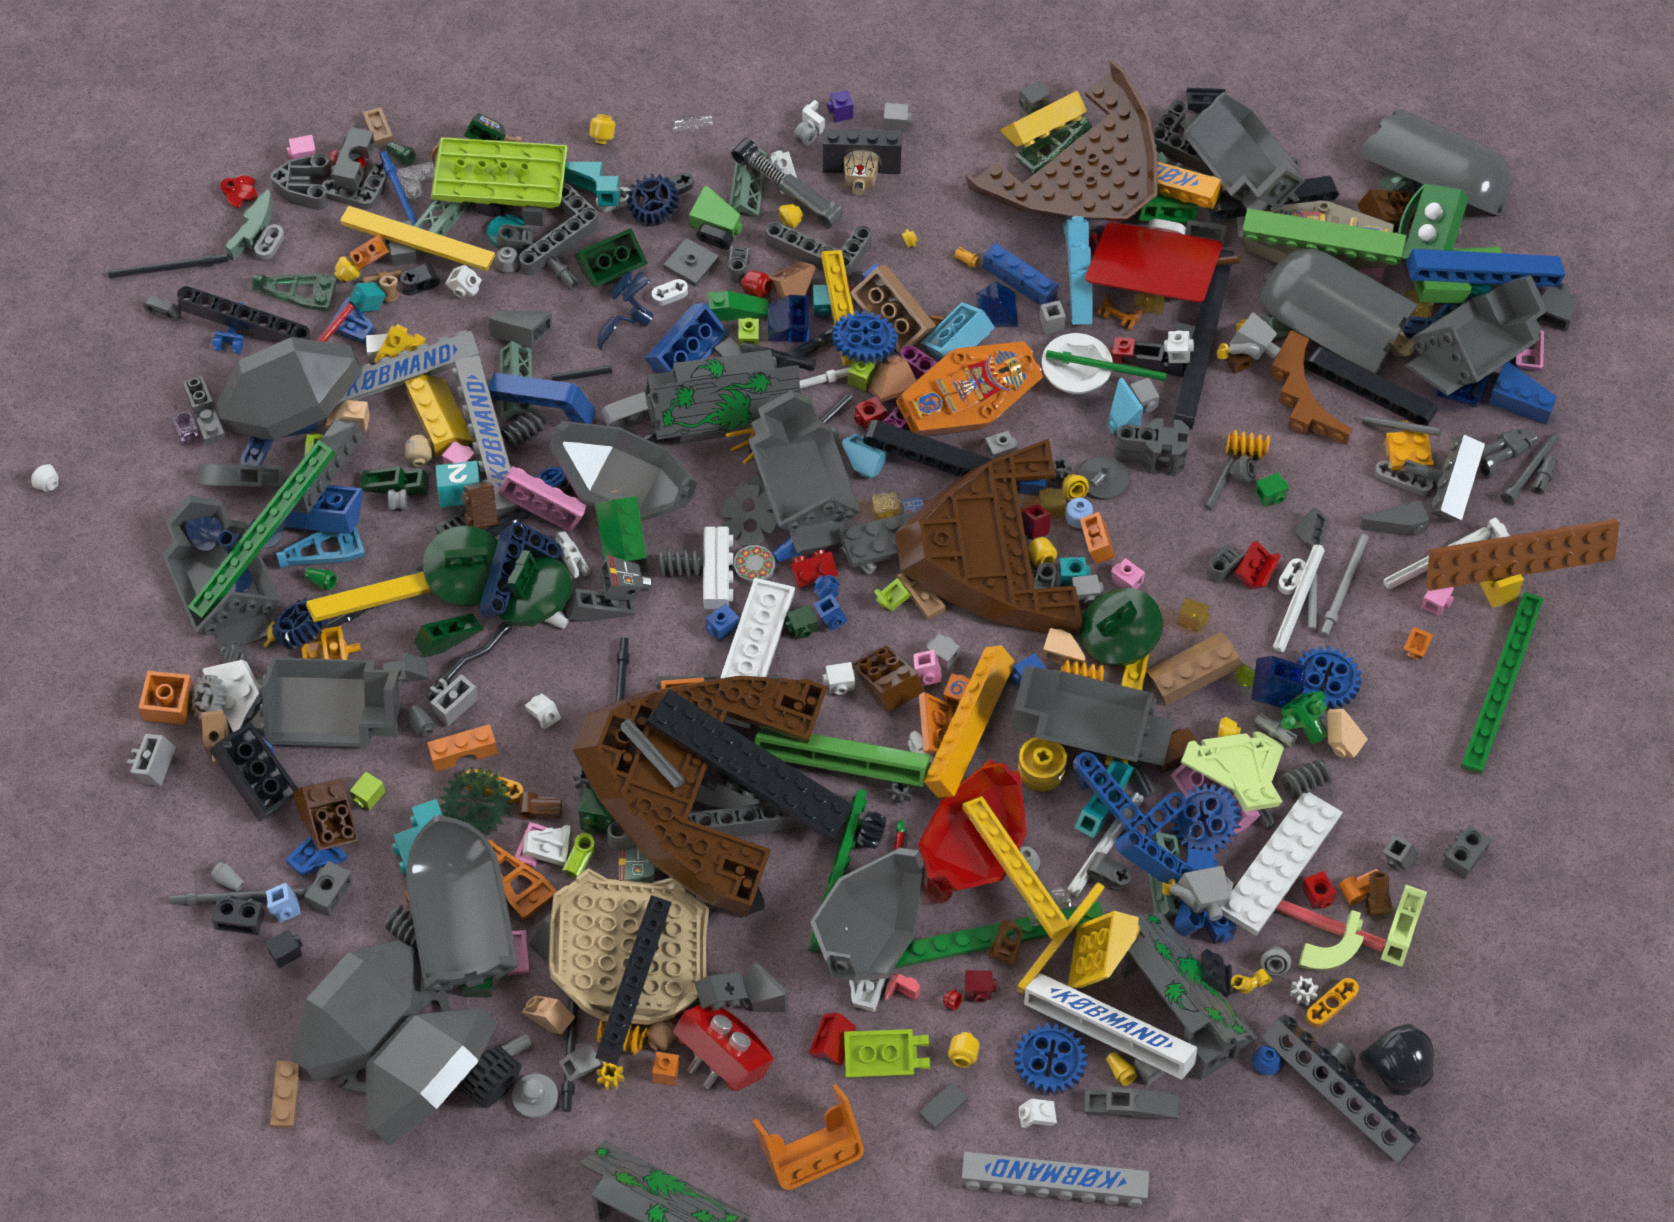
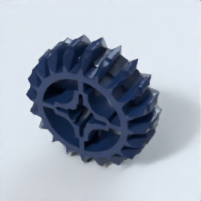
[626,173,680,226]
[272,598,328,649]

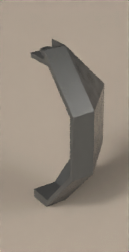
[216,337,362,441]
[549,421,698,521]
[810,848,925,981]
[291,940,421,1082]
[366,1008,497,1146]

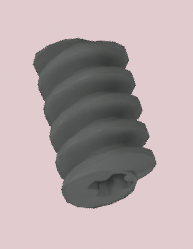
[500,407,546,450]
[660,549,703,577]
[1282,759,1332,797]
[385,905,418,953]

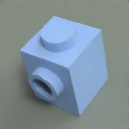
[266,883,301,923]

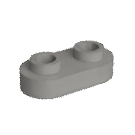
[254,224,284,260]

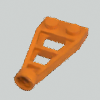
[488,840,558,922]

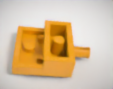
[1385,421,1433,471]
[301,626,361,660]

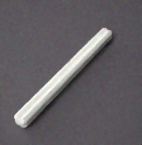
[1384,527,1490,589]
[1273,545,1325,653]
[1067,792,1143,897]

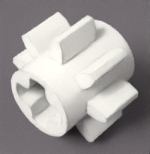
[1290,976,1318,1006]

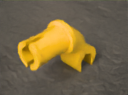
[1231,969,1272,994]

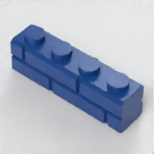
[982,243,1059,305]

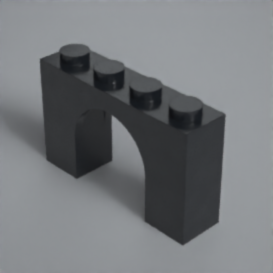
[823,128,902,174]

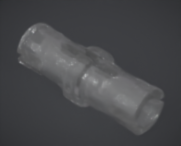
[672,114,713,132]

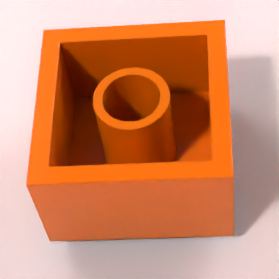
[139,671,194,725]

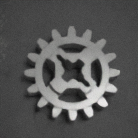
[190,674,227,721]

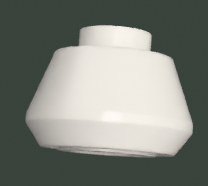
[31,464,59,491]

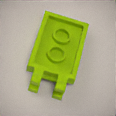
[844,1029,930,1078]

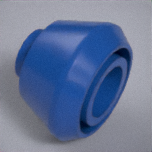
[1252,1045,1283,1075]

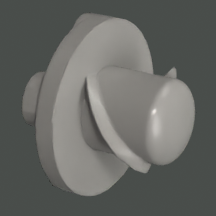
[512,1074,558,1119]

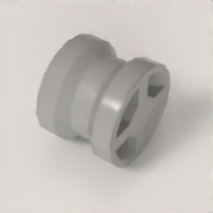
[793,121,818,146]
[388,489,407,510]

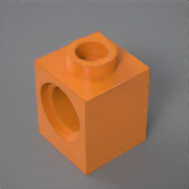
[652,1052,680,1086]

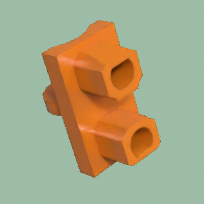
[350,235,389,270]

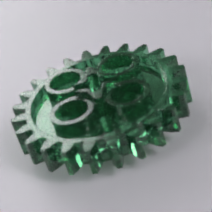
[440,767,512,836]

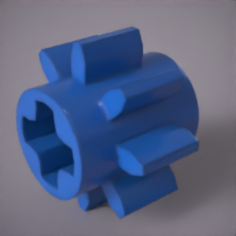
[814,575,840,599]

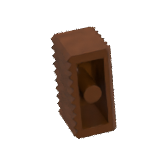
[461,481,498,529]

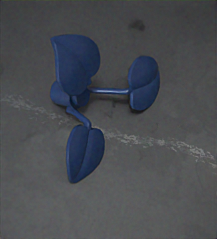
[597,270,654,350]
[186,517,285,596]

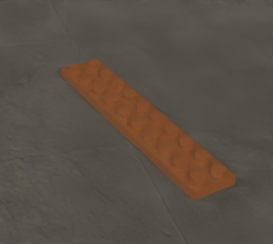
[1426,519,1620,591]

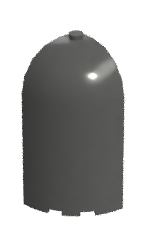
[1360,109,1512,216]
[1259,248,1418,373]
[406,815,518,991]

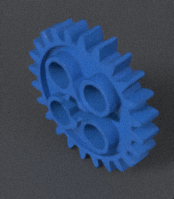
[831,311,898,364]
[1292,646,1362,709]
[1171,784,1242,854]
[1013,1023,1088,1096]

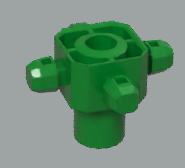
[1280,691,1328,744]

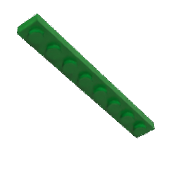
[808,789,867,953]

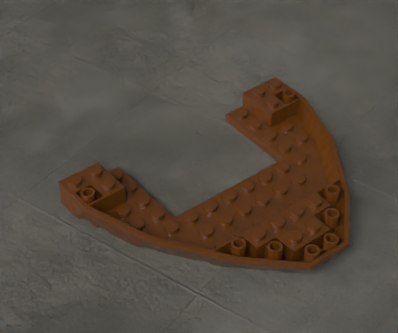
[573,675,828,917]

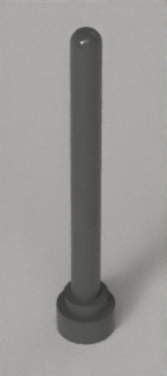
[1500,433,1559,505]

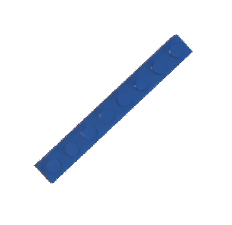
[1406,249,1566,287]

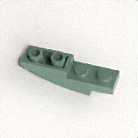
[225,189,273,261]

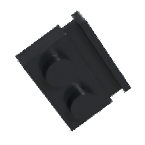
[1186,88,1225,111]
[1201,948,1233,997]

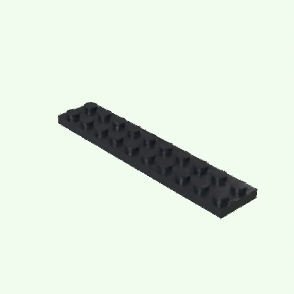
[646,689,854,842]

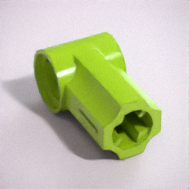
[562,833,596,879]

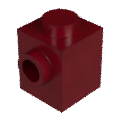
[1021,504,1051,540]
[964,970,997,1003]

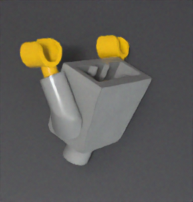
[1217,312,1281,359]
[1162,866,1233,921]

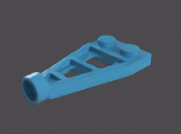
[276,526,365,569]

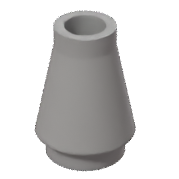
[210,862,245,892]

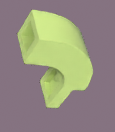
[1381,885,1427,967]
[1298,910,1364,971]

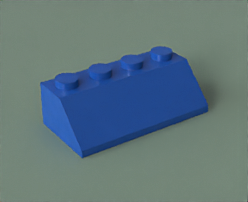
[644,303,729,373]
[284,485,363,534]

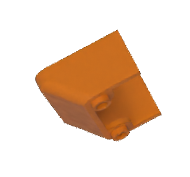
[752,1084,864,1190]

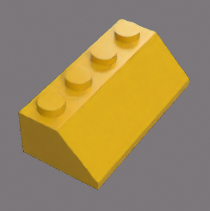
[1000,90,1087,147]
[405,375,474,457]

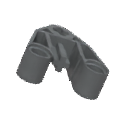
[270,153,331,210]

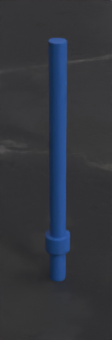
[379,151,417,226]

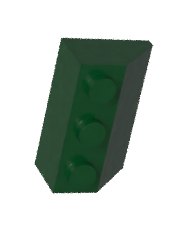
[574,228,648,288]

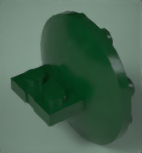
[423,526,499,607]
[492,550,573,627]
[1079,588,1163,666]

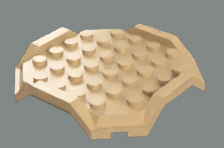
[549,868,709,1025]

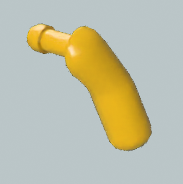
[263,621,275,648]

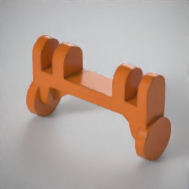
[1097,294,1143,330]

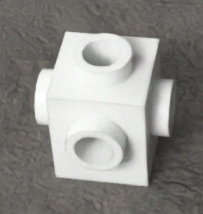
[445,265,482,298]
[1164,330,1194,363]

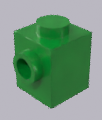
[1254,472,1289,507]

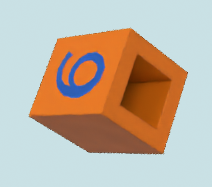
[943,674,970,709]

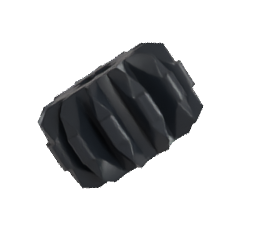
[856,811,887,849]

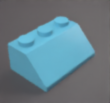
[921,302,995,361]

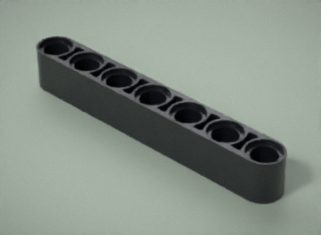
[1208,176,1339,221]
[177,286,310,343]
[1304,347,1438,426]
[863,420,993,477]

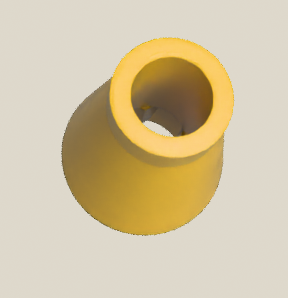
[1106,1052,1137,1086]

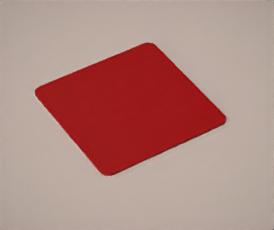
[1085,222,1222,302]

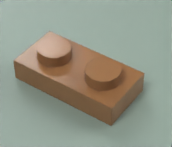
[363,107,393,146]

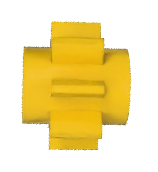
[596,1062,624,1090]

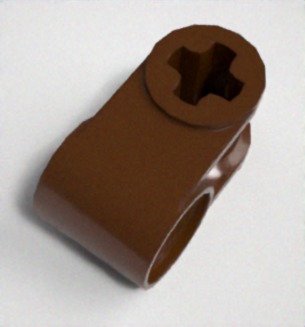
[988,919,1023,965]

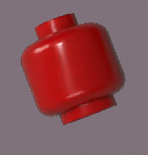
[741,270,772,298]

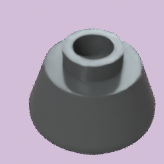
[1230,455,1256,483]
[1329,1042,1356,1069]

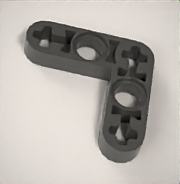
[322,160,389,209]

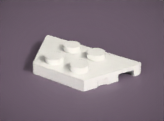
[202,660,262,732]

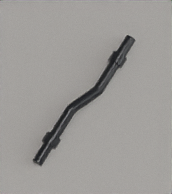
[426,621,512,701]

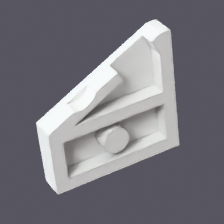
[523,825,570,866]
[849,978,887,1012]

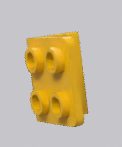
[375,324,428,364]

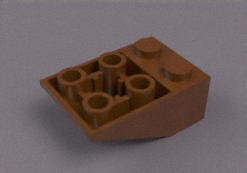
[1357,189,1418,233]
[852,645,923,713]
[293,778,359,851]

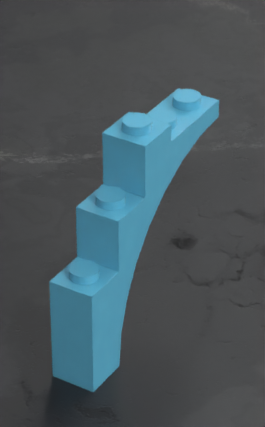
[1063,216,1092,325]

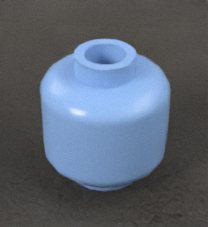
[1065,498,1093,528]

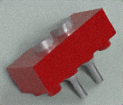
[673,1004,774,1092]

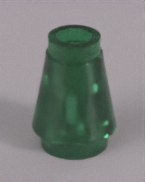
[387,142,416,165]

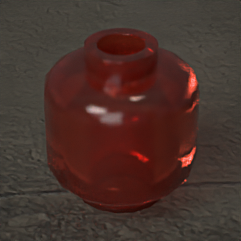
[922,874,953,904]

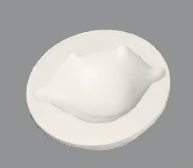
[1042,333,1112,394]

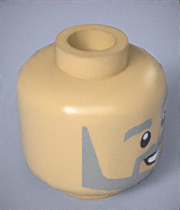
[405,435,432,467]

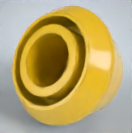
[778,204,803,230]
[334,256,360,282]
[1062,474,1089,501]
[1217,717,1241,738]

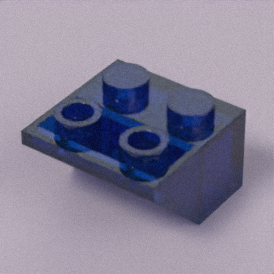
[767,295,810,342]
[1251,656,1306,709]

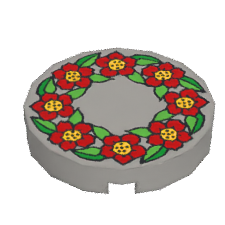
[734,545,775,584]

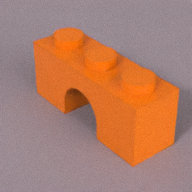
[427,724,498,772]

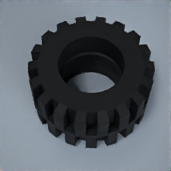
[462,1046,522,1108]

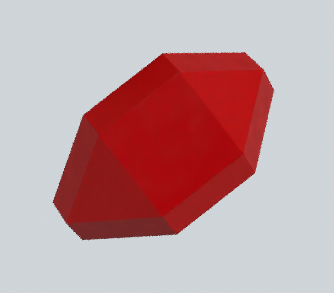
[918,759,1027,893]

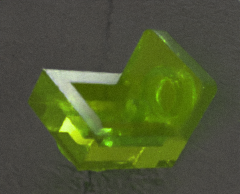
[1235,663,1270,690]

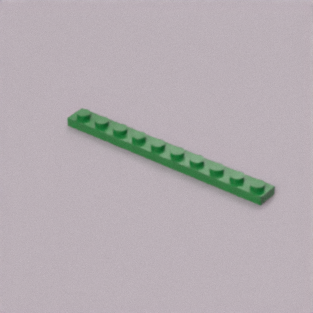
[188,440,336,619]
[1460,591,1544,775]
[894,902,1103,969]

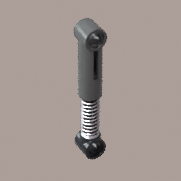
[731,138,843,229]

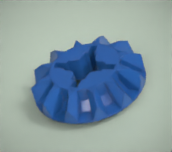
[536,467,567,488]

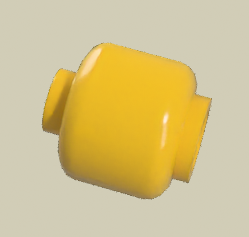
[589,114,616,144]
[1027,537,1057,567]
[948,1032,980,1068]

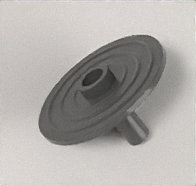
[1080,456,1129,499]

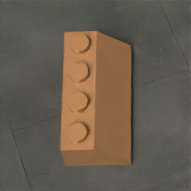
[850,265,936,354]
[1146,632,1242,706]

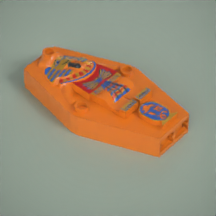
[896,341,1043,436]

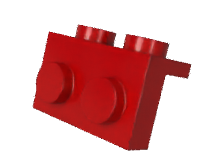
[1234,541,1281,589]
[788,549,838,588]

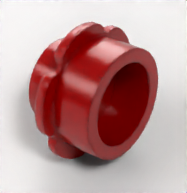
[943,989,962,1010]

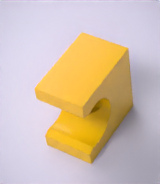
[1480,574,1524,608]

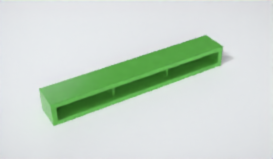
[1243,208,1406,265]
[755,727,930,787]

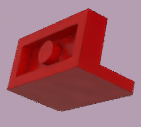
[809,1013,856,1065]

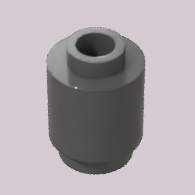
[406,705,436,737]

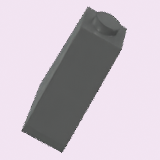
[488,310,552,347]

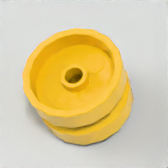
[1017,737,1067,792]

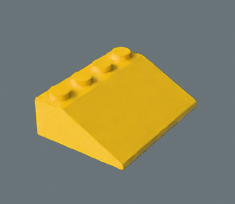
[1068,911,1140,990]

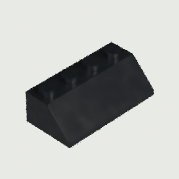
[210,722,298,822]

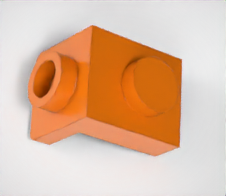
[1403,627,1433,660]

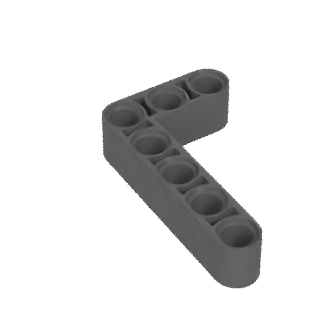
[1152,100,1215,176]
[519,184,599,276]
[765,222,872,278]

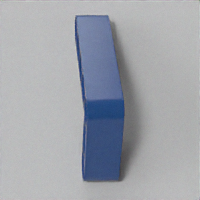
[488,373,596,424]
[1073,752,1186,838]
[1115,829,1207,937]

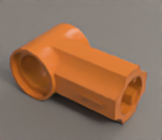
[1338,869,1378,905]

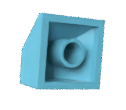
[1108,378,1143,435]
[842,434,890,478]

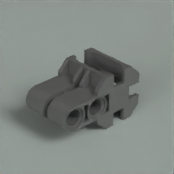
[1114,418,1189,476]

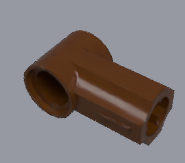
[517,792,562,820]
[1366,871,1392,916]

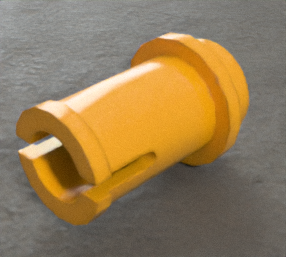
[954,247,981,268]

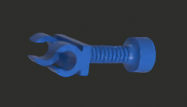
[212,302,245,354]

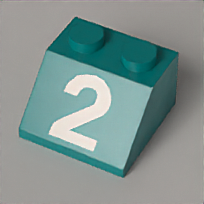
[436,461,480,508]

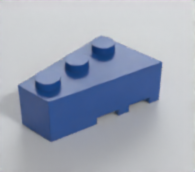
[1488,362,1557,425]

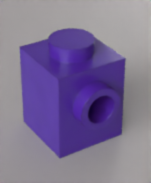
[827,90,854,122]

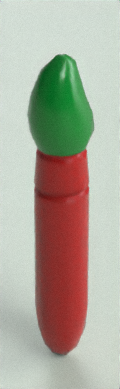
[893,820,905,851]

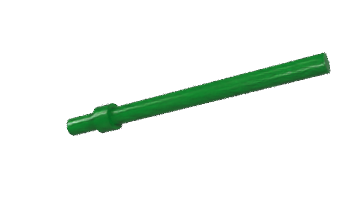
[1046,350,1167,381]

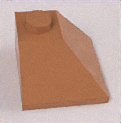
[769,261,816,304]
[868,355,916,402]

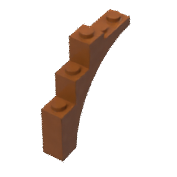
[1270,330,1353,445]

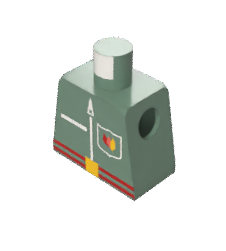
[619,847,663,883]

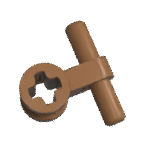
[363,270,402,302]

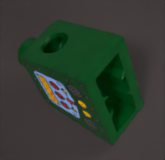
[464,113,506,141]

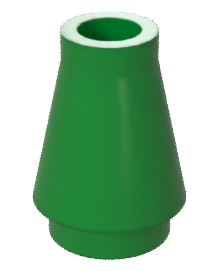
[304,567,337,590]

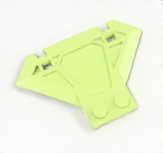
[1181,731,1285,812]

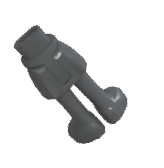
[1479,428,1538,479]

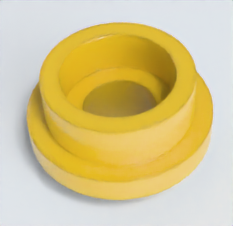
[901,229,918,248]

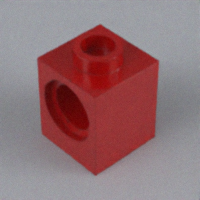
[854,396,887,431]
[1302,871,1336,909]

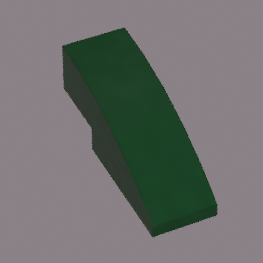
[360,466,429,495]

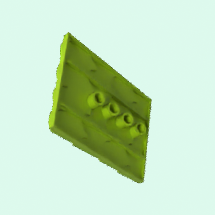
[431,137,568,208]

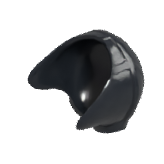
[1359,1024,1434,1095]

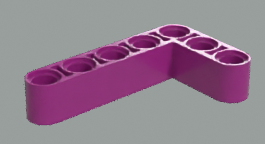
[883,345,938,430]

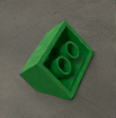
[595,496,647,562]

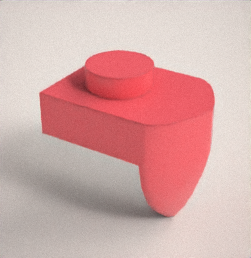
[885,973,920,1001]

